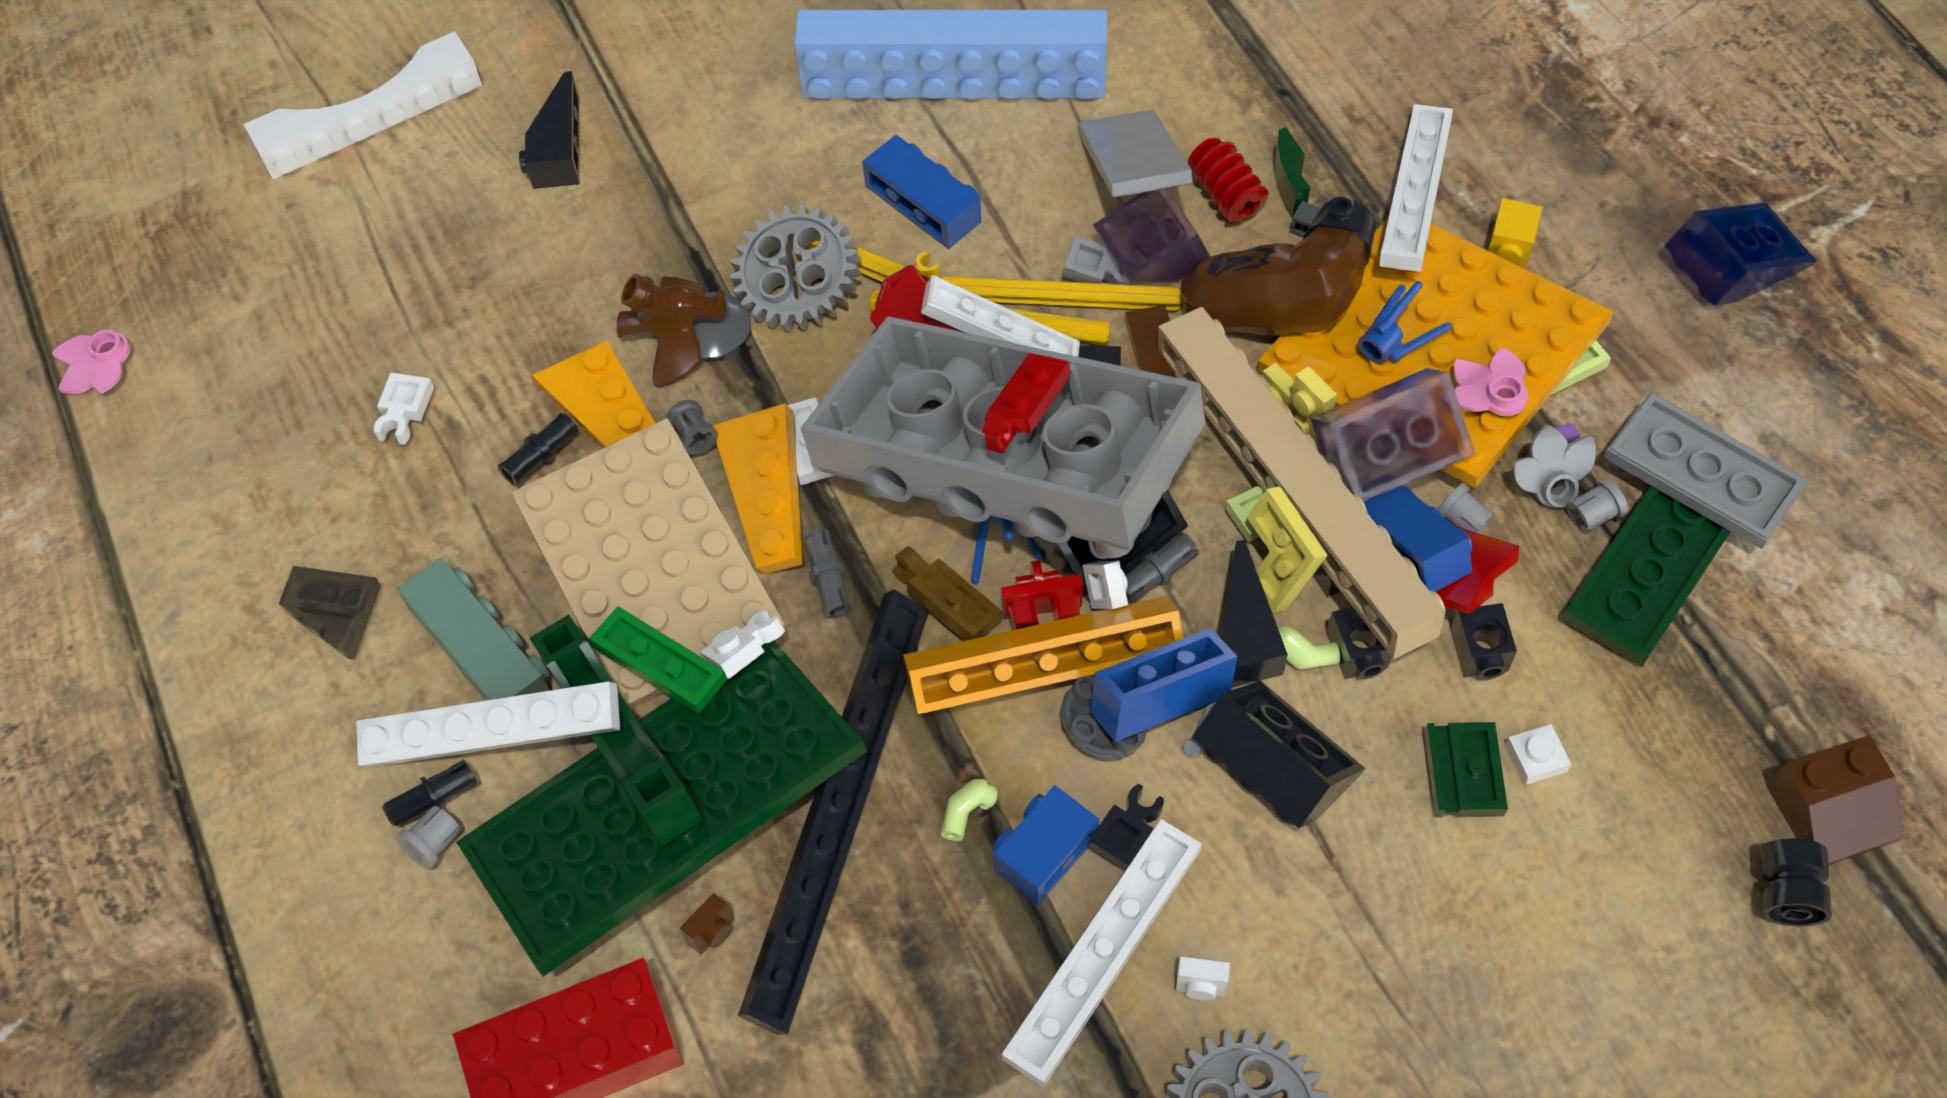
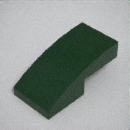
[1274,127,1310,218]

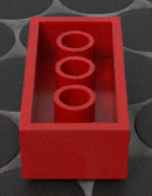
[452,957,684,1098]

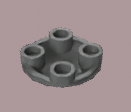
[693,292,750,360]
[1060,675,1148,760]

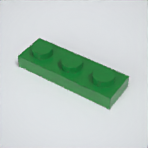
[589,606,727,714]

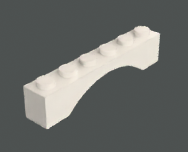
[243,31,482,179]

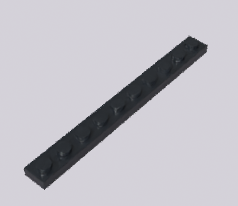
[738,589,929,1035]

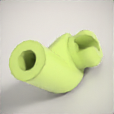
[1279,626,1340,670]
[940,779,998,841]

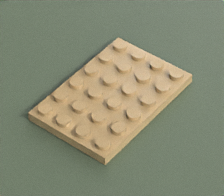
[511,418,786,710]

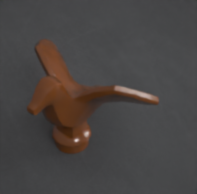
[616,274,727,388]

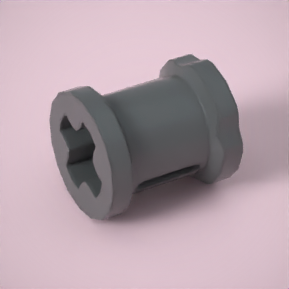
[666,399,718,455]

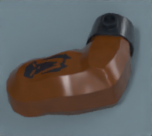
[1181,197,1376,335]

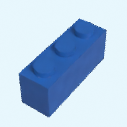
[862,135,982,250]
[1352,474,1472,592]
[1090,628,1238,742]

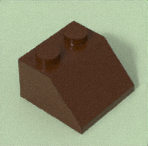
[1766,735,1903,865]

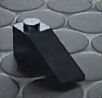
[519,71,580,189]
[1220,539,1288,688]

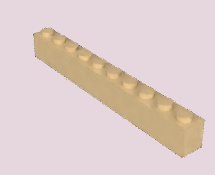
[1158,307,1446,660]

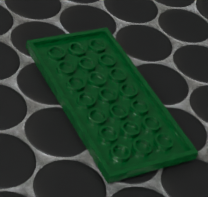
[456,641,867,977]

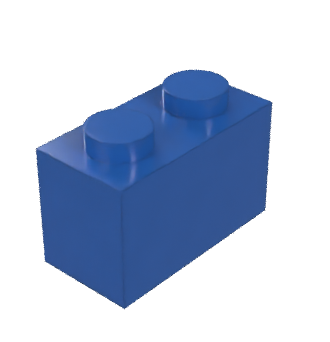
[993,785,1099,905]

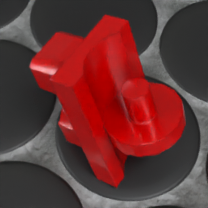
[1001,560,1083,630]

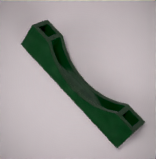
[530,614,703,847]

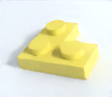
[1262,363,1337,449]
[1247,486,1328,613]

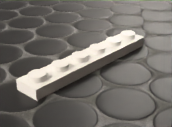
[1379,104,1453,272]
[356,681,620,768]
[1002,819,1202,1087]

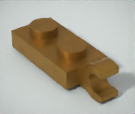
[892,546,1003,641]

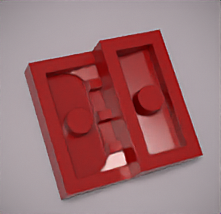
[1436,525,1519,614]

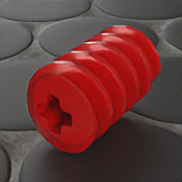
[1188,137,1269,223]

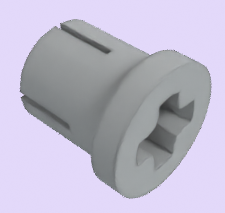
[1567,477,1628,533]
[1438,482,1495,533]
[396,806,461,869]

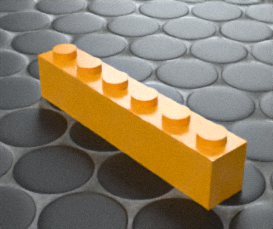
[903,596,1183,714]

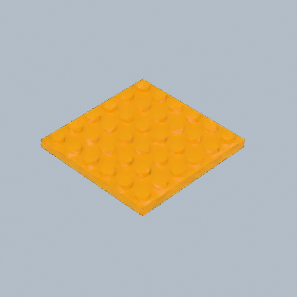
[1258,217,1613,488]

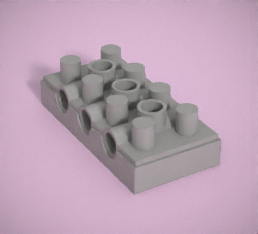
[800,316,1205,558]

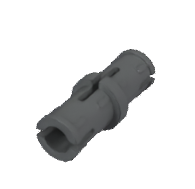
[802,529,852,619]
[1125,532,1199,604]

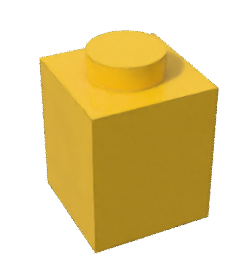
[1488,198,1543,269]

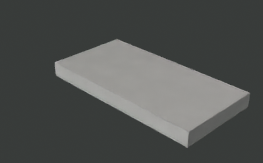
[1078,110,1192,197]
[1603,392,1809,549]

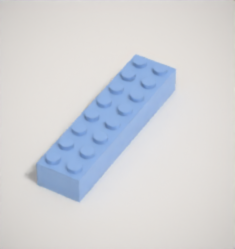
[794,10,1107,99]

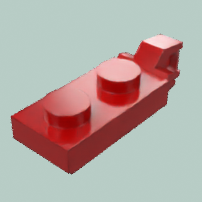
[982,353,1071,454]

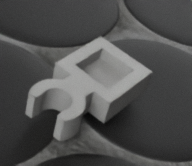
[1061,235,1138,284]

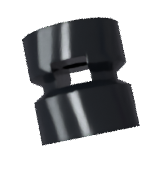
[1760,838,1832,927]

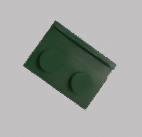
[1424,722,1508,817]

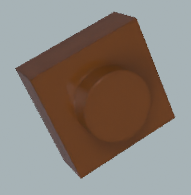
[680,892,734,956]

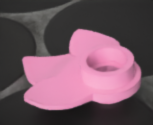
[52,330,130,394]
[1448,348,1528,416]

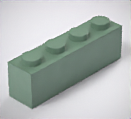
[396,558,550,701]

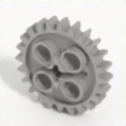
[730,204,861,332]
[1166,1029,1329,1098]

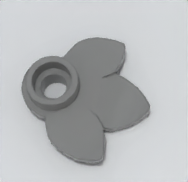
[1513,425,1596,508]

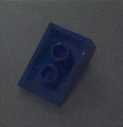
[1664,202,1817,306]

